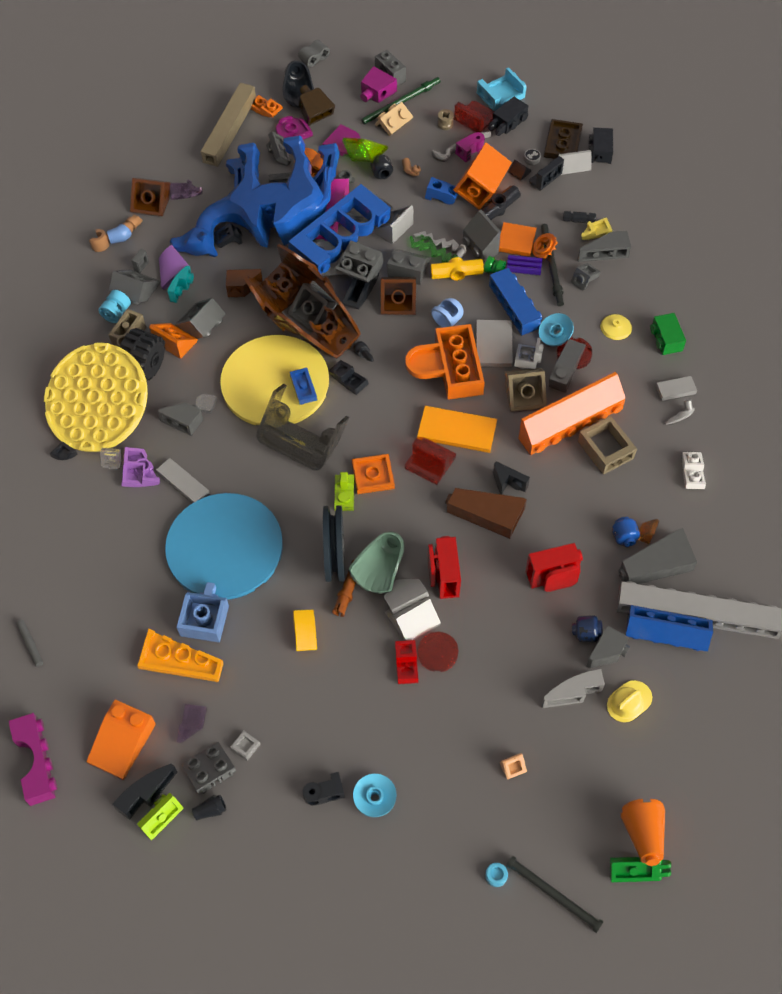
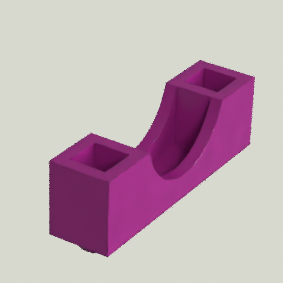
[9,713,57,806]

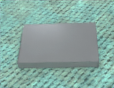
[476,320,513,367]

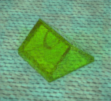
[342,138,388,162]

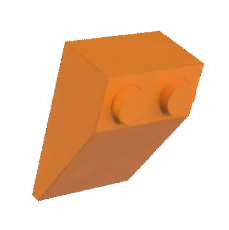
[86,699,156,780]

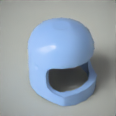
[431,298,463,328]

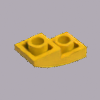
[293,610,317,651]

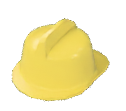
[607,680,653,722]

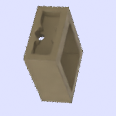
[578,416,637,475]

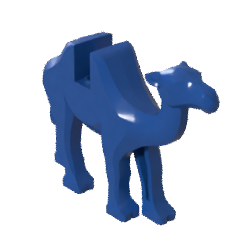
[170,135,340,257]

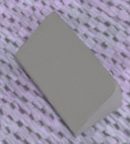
[558,150,592,175]

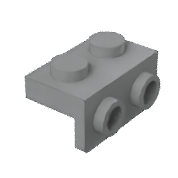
[514,338,543,369]

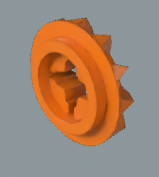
[532,233,558,259]

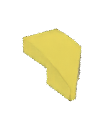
[581,217,613,240]

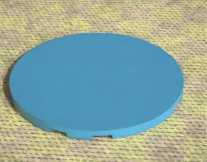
[165,493,283,600]

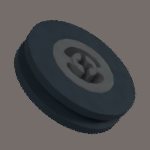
[323,505,345,582]

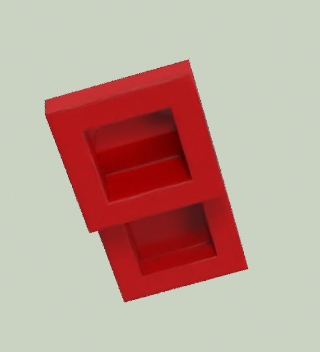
[395,640,418,684]

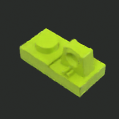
[334,472,354,511]
[137,793,184,840]

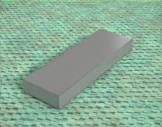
[156,458,210,503]

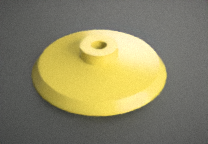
[600,314,632,340]

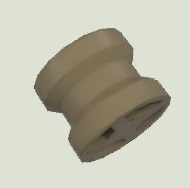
[438,109,454,130]

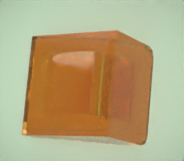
[638,519,659,544]

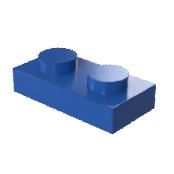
[290,368,317,405]

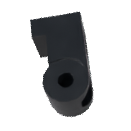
[303,772,345,806]

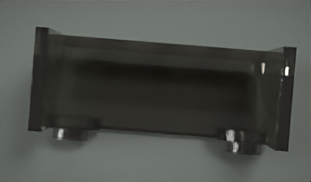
[256,384,349,470]

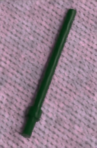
[361,77,441,125]

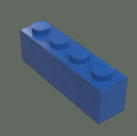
[489,268,542,336]
[626,605,713,652]

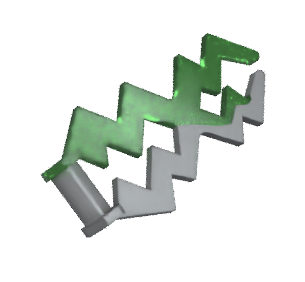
[410,231,467,263]

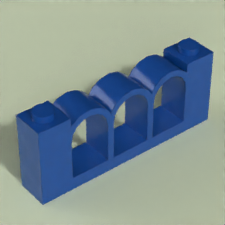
[288,184,391,274]

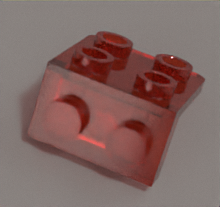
[454,101,495,133]

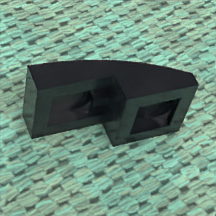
[328,360,369,395]

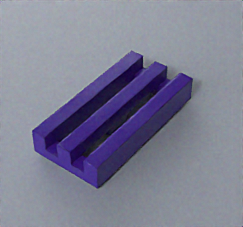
[507,255,542,275]

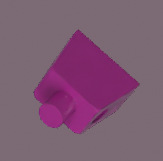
[360,66,397,103]

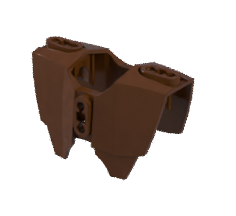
[244,244,361,359]

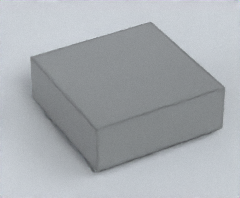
[230,730,261,761]

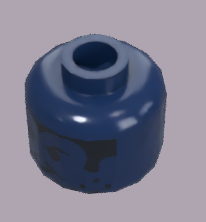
[572,615,603,642]

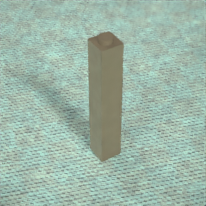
[201,83,256,167]

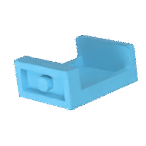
[477,67,527,112]

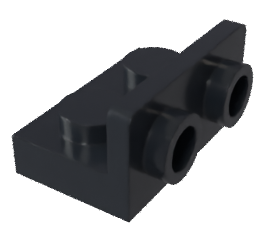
[529,156,564,191]

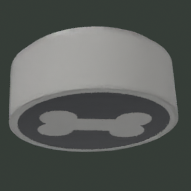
[524,149,541,165]

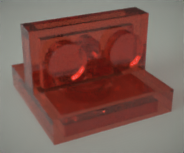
[405,438,456,485]

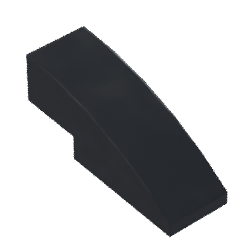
[342,273,379,310]
[112,764,178,820]

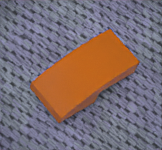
[251,95,283,118]

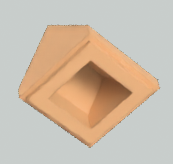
[500,753,527,780]

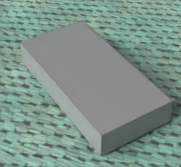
[656,376,697,401]

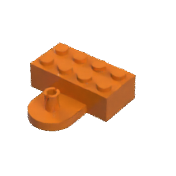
[405,324,485,400]

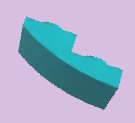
[168,266,194,303]

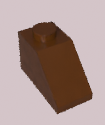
[226,269,263,298]

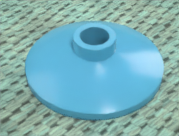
[539,313,574,346]
[353,774,397,817]

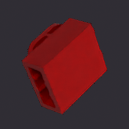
[428,536,461,599]
[525,543,583,592]

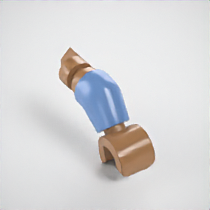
[89,215,143,252]

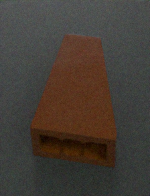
[445,488,527,539]

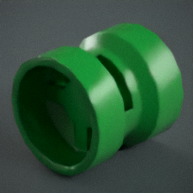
[484,256,506,274]

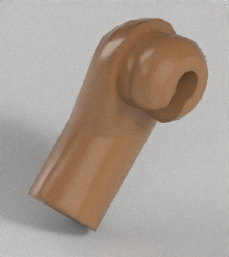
[402,158,421,177]

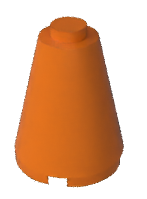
[620,799,665,866]

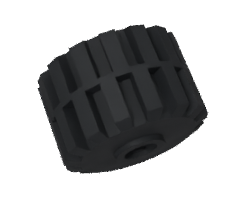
[120,328,165,382]

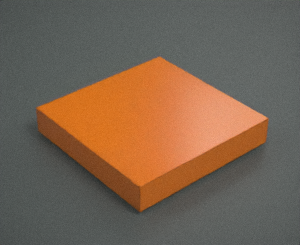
[499,222,536,257]
[352,454,395,494]

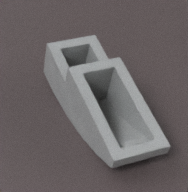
[542,669,605,708]

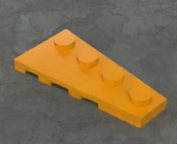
[138,628,223,682]

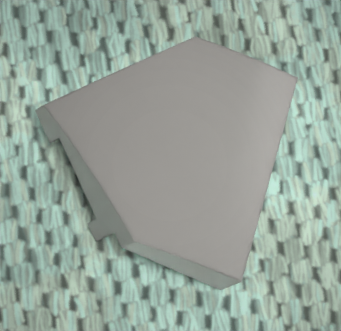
[384,579,429,614]

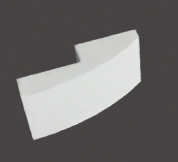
[682,452,706,489]

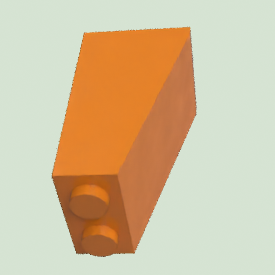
[453,143,512,210]

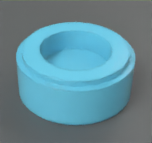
[485,863,508,887]

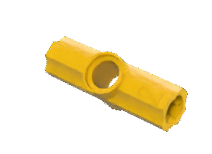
[430,257,484,281]

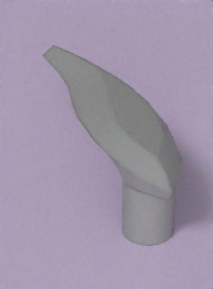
[665,399,695,425]

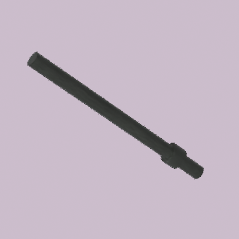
[541,224,564,306]

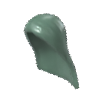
[349,531,405,594]

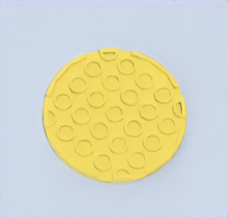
[220,335,329,428]
[44,343,147,452]

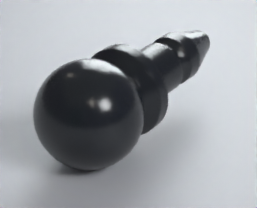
[353,341,374,362]

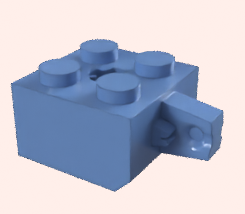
[177,582,229,643]

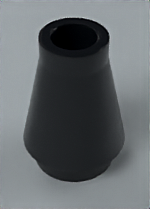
[192,795,226,821]

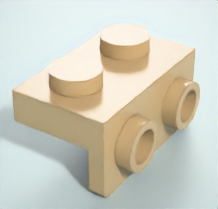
[375,102,413,136]

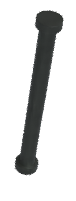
[506,856,604,933]

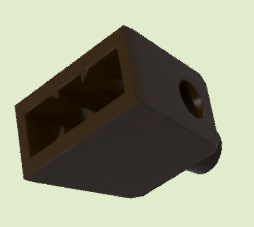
[298,85,335,126]

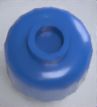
[612,517,640,547]

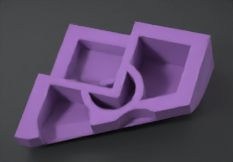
[159,245,189,290]
[121,447,160,487]

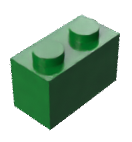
[650,313,686,355]

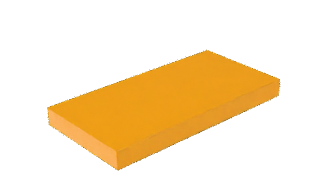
[417,406,497,453]

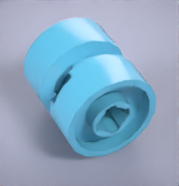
[98,290,131,323]

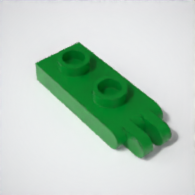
[610,857,671,882]

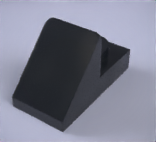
[493,461,530,495]

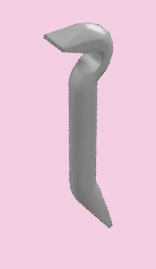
[432,131,491,161]

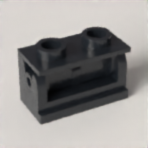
[589,127,613,164]

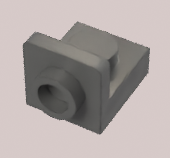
[571,263,601,290]

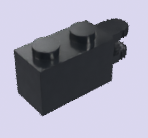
[488,96,529,136]

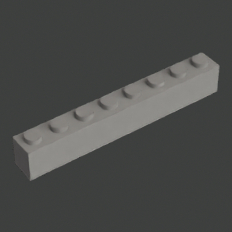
[616,581,782,639]

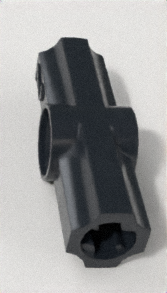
[480,185,521,220]

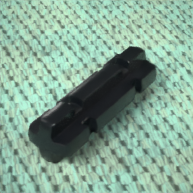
[563,211,596,223]

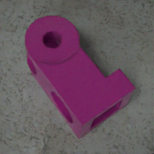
[455,132,485,163]

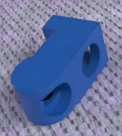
[425,177,458,205]

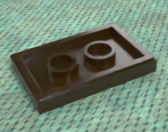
[544,119,583,159]

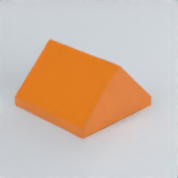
[149,323,198,359]

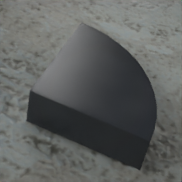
[50,442,77,460]

